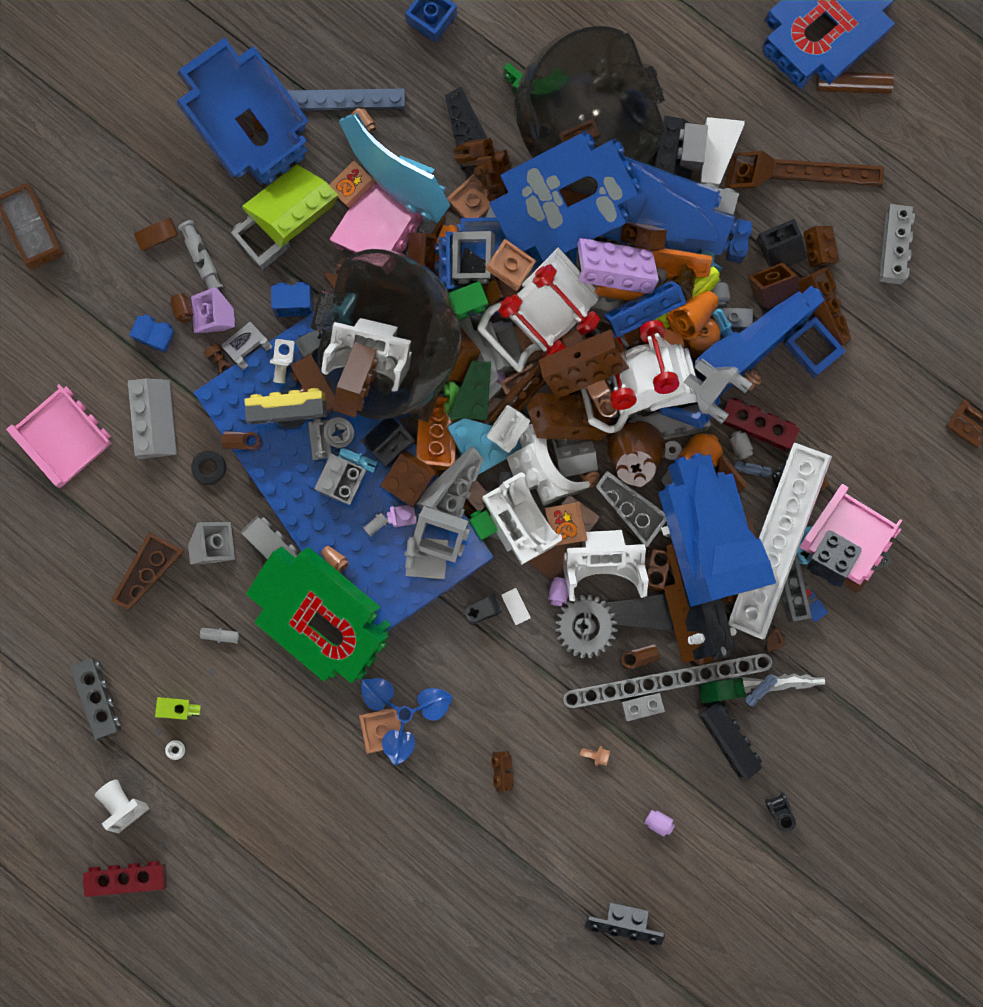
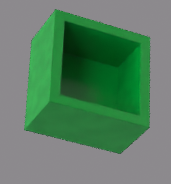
[443,281,488,322]

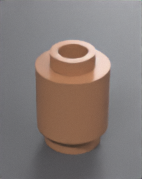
[351,108,377,134]

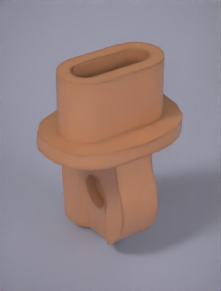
[580,746,610,766]

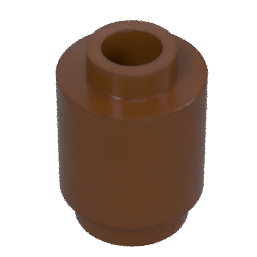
[170,293,194,323]

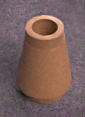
[321,545,349,573]

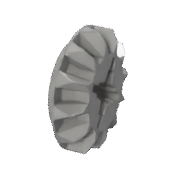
[323,417,354,448]

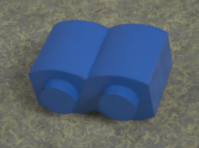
[726,219,752,263]
[129,314,175,353]

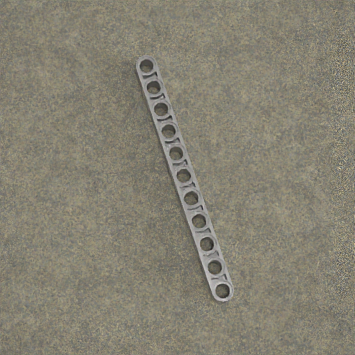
[563,654,772,708]

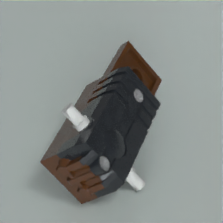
[664,544,736,665]

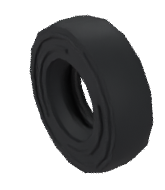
[191,451,226,485]

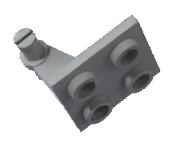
[404,537,448,579]

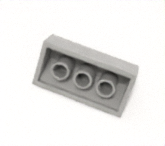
[128,378,177,459]

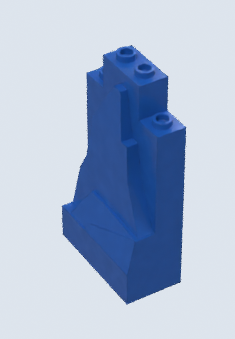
[596,156,737,255]
[694,285,825,397]
[658,453,776,607]

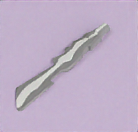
[729,673,825,693]

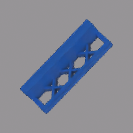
[603,281,686,337]

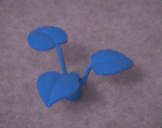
[361,678,453,765]

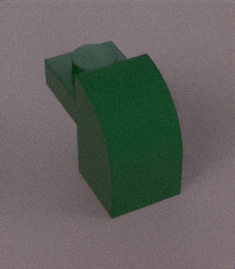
[698,678,746,703]

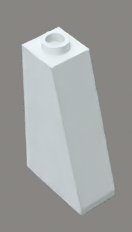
[699,117,744,188]

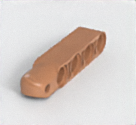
[561,328,618,417]

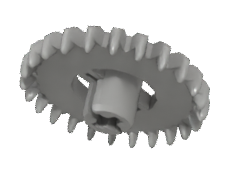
[555,595,618,658]

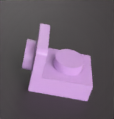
[387,505,417,528]

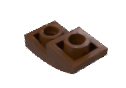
[134,218,178,251]

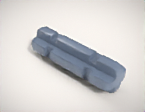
[733,461,771,478]
[745,674,778,707]

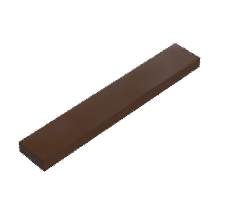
[770,159,884,186]

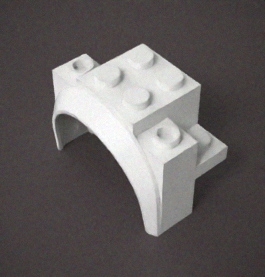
[321,318,412,391]
[506,424,590,506]
[482,472,562,565]
[563,530,648,601]

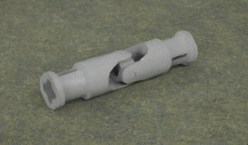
[178,220,224,291]

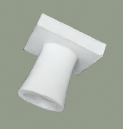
[95,780,150,834]

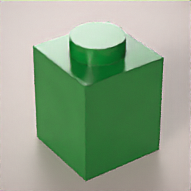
[468,510,498,541]

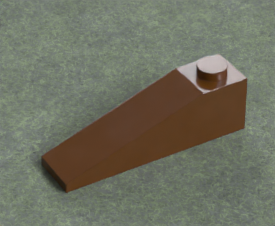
[798,265,851,345]

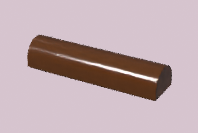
[817,72,894,94]
[488,358,546,422]

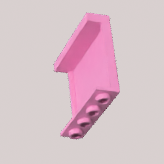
[329,182,424,272]
[6,384,112,488]
[800,484,902,585]

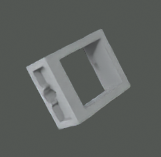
[231,215,291,271]
[452,231,495,284]
[476,321,527,373]
[413,506,470,563]

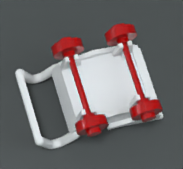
[477,247,600,372]
[581,320,697,433]

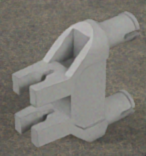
[683,359,753,424]

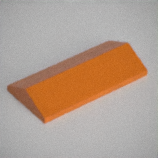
[416,395,457,471]

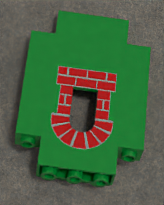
[246,547,391,684]

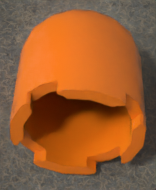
[682,318,721,358]
[676,433,723,469]

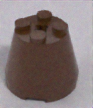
[608,421,666,487]

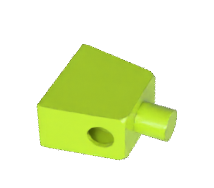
[155,697,201,720]

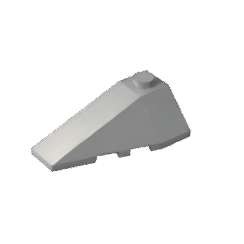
[416,446,484,531]

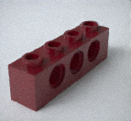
[719,398,800,452]
[83,861,167,897]

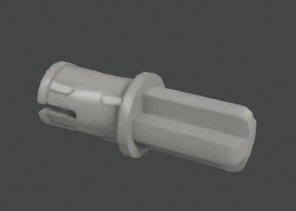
[200,628,239,644]

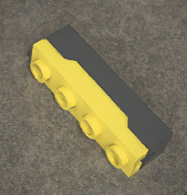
[244,388,327,425]

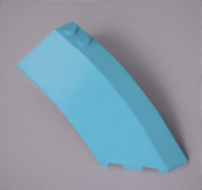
[339,113,450,223]

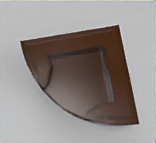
[766,627,786,653]

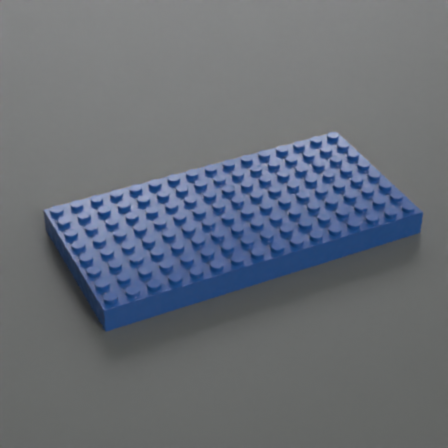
[193,307,494,631]

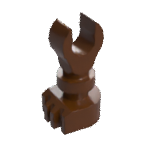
[203,343,232,374]

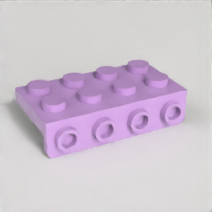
[577,238,659,294]

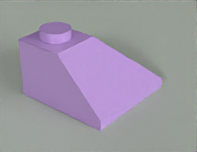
[191,287,235,333]

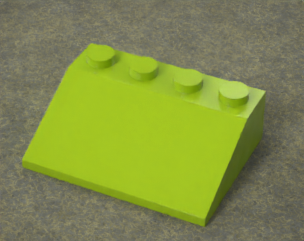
[242,164,338,247]

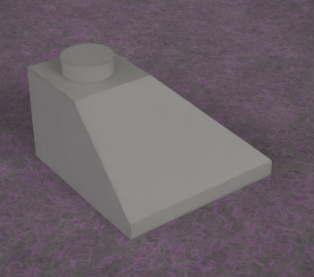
[188,522,235,565]

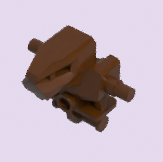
[454,138,510,202]

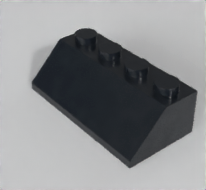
[655,115,692,180]
[698,701,762,781]

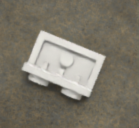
[487,405,530,453]

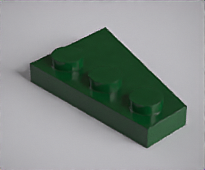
[448,360,491,420]

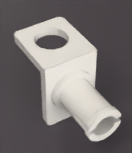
[270,339,295,383]

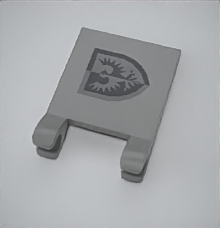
[221,322,272,370]

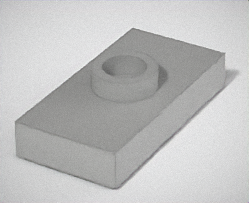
[714,307,753,329]

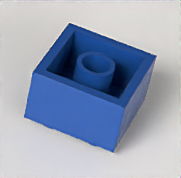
[405,0,457,43]
[271,282,314,317]

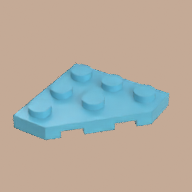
[446,418,522,474]

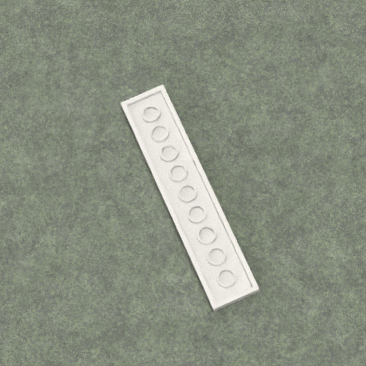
[728,443,832,640]

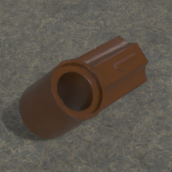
[222,431,263,451]
[619,644,660,669]

